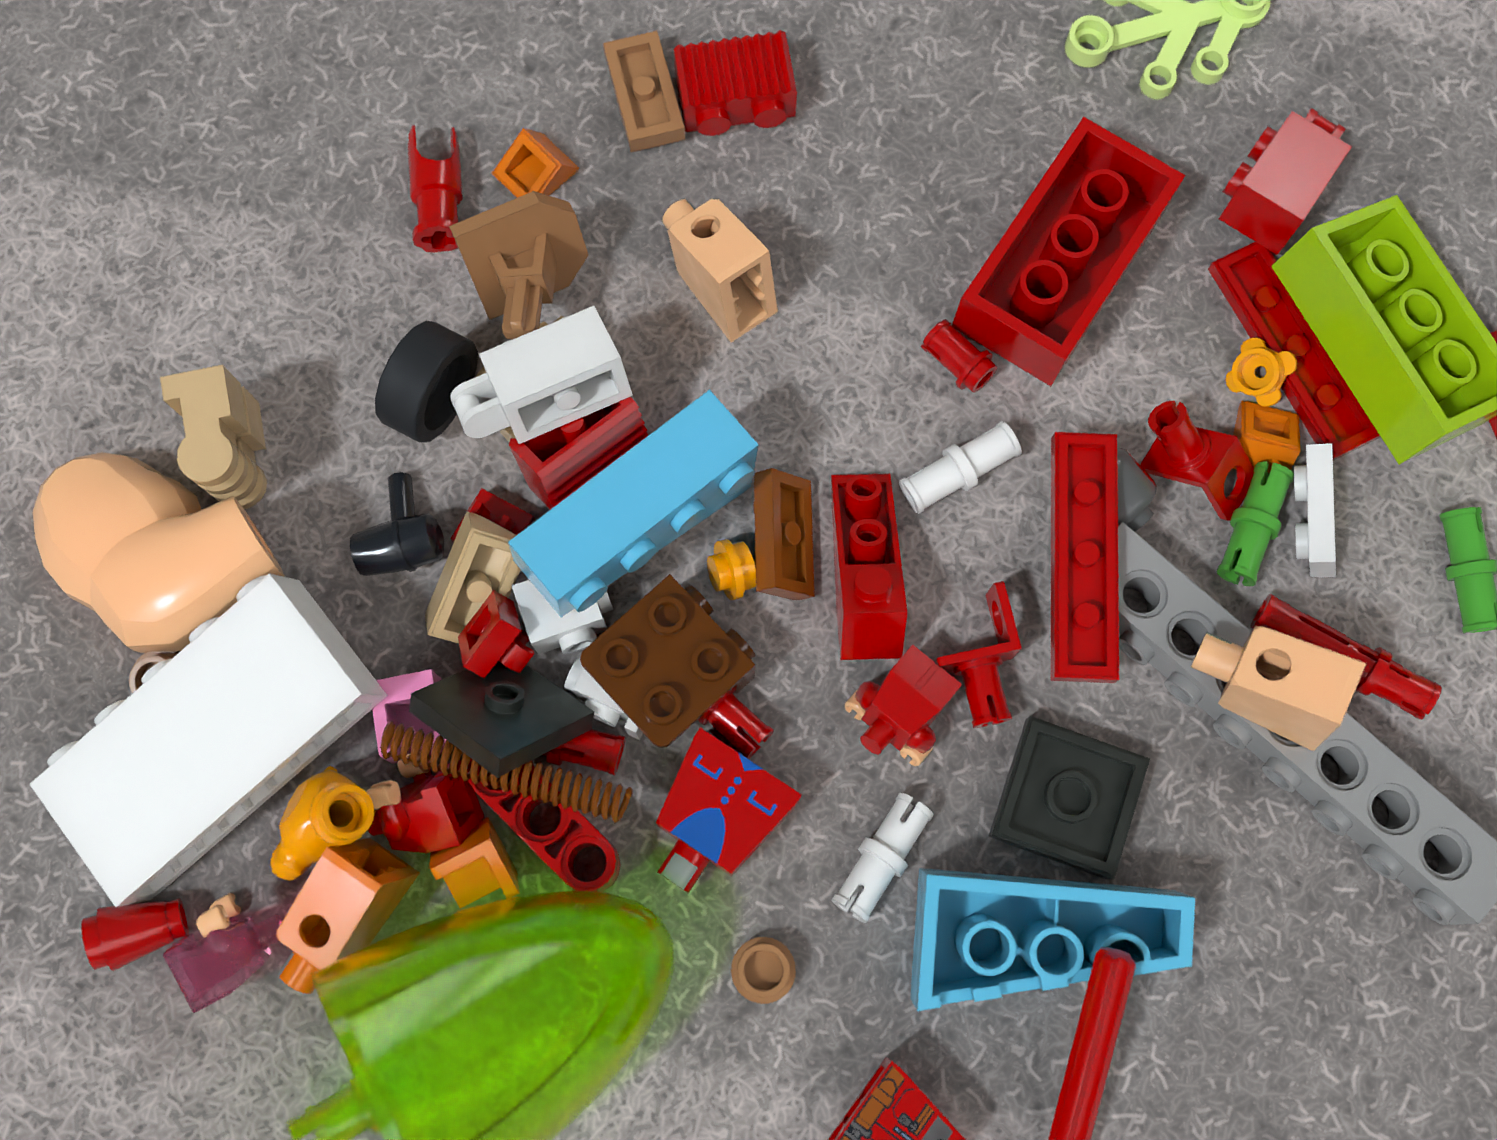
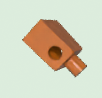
[276,838,420,994]

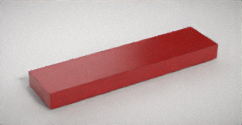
[1208,242,1381,461]
[1051,432,1119,683]

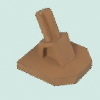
[449,191,589,340]

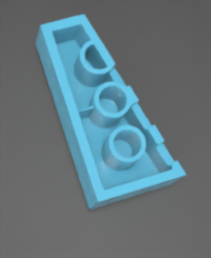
[508,389,759,617]
[910,868,1195,1011]

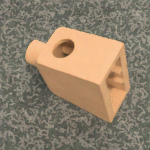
[662,199,778,342]
[1191,626,1366,751]

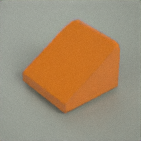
[492,128,579,198]
[1233,400,1301,473]

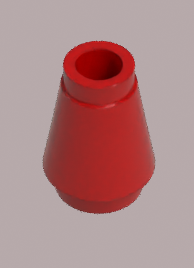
[81,898,189,971]

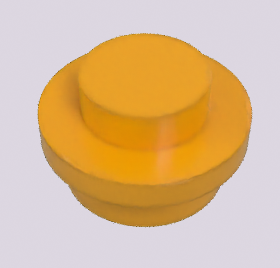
[707,539,756,600]

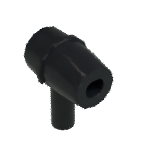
[350,472,444,576]

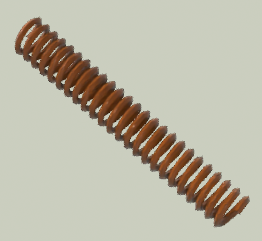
[380,721,633,823]

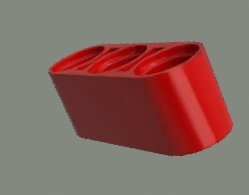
[467,758,621,894]

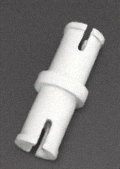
[899,421,1022,514]
[832,793,934,923]

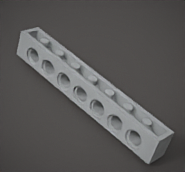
[1118,522,1497,925]

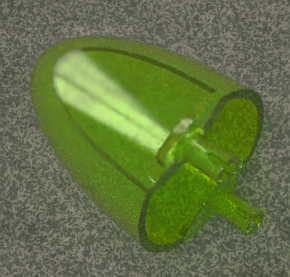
[287,890,674,1140]

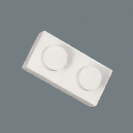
[1294,443,1336,577]

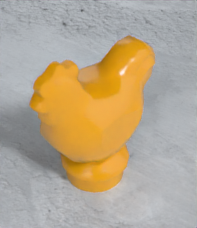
[270,766,374,881]

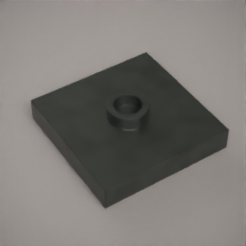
[409,661,594,778]
[988,716,1150,880]

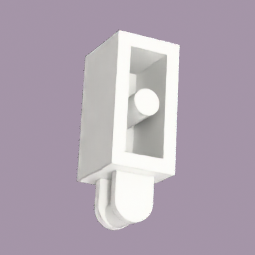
[451,306,633,444]

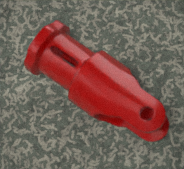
[408,125,463,253]

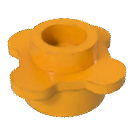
[1226,338,1297,406]

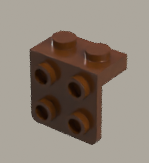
[580,574,756,748]

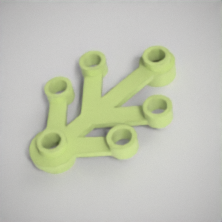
[1065,0,1270,99]

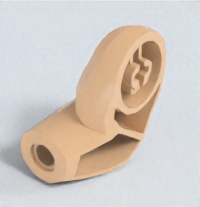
[33,452,285,653]

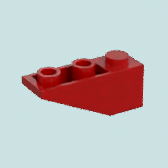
[831,473,908,660]

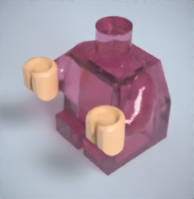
[162,892,282,1014]

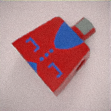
[656,727,802,894]

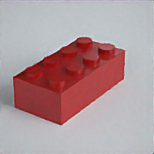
[952,117,1186,387]

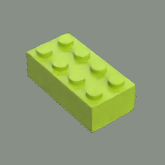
[1271,195,1497,465]

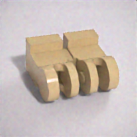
[160,365,267,509]

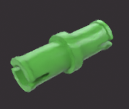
[1216,461,1294,587]
[1439,507,1497,634]

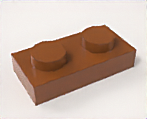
[753,468,815,600]

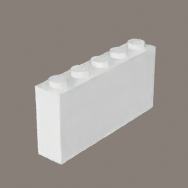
[30,573,388,907]

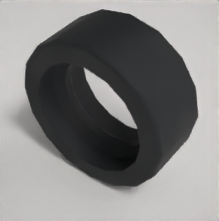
[375,321,478,443]

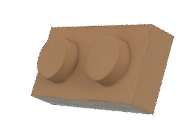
[603,31,685,152]

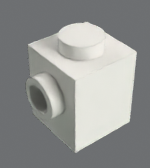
[512,580,613,654]

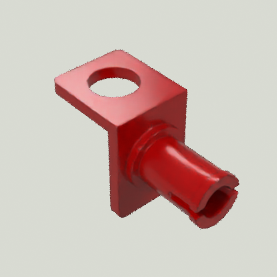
[1140,401,1254,521]
[934,581,1022,728]

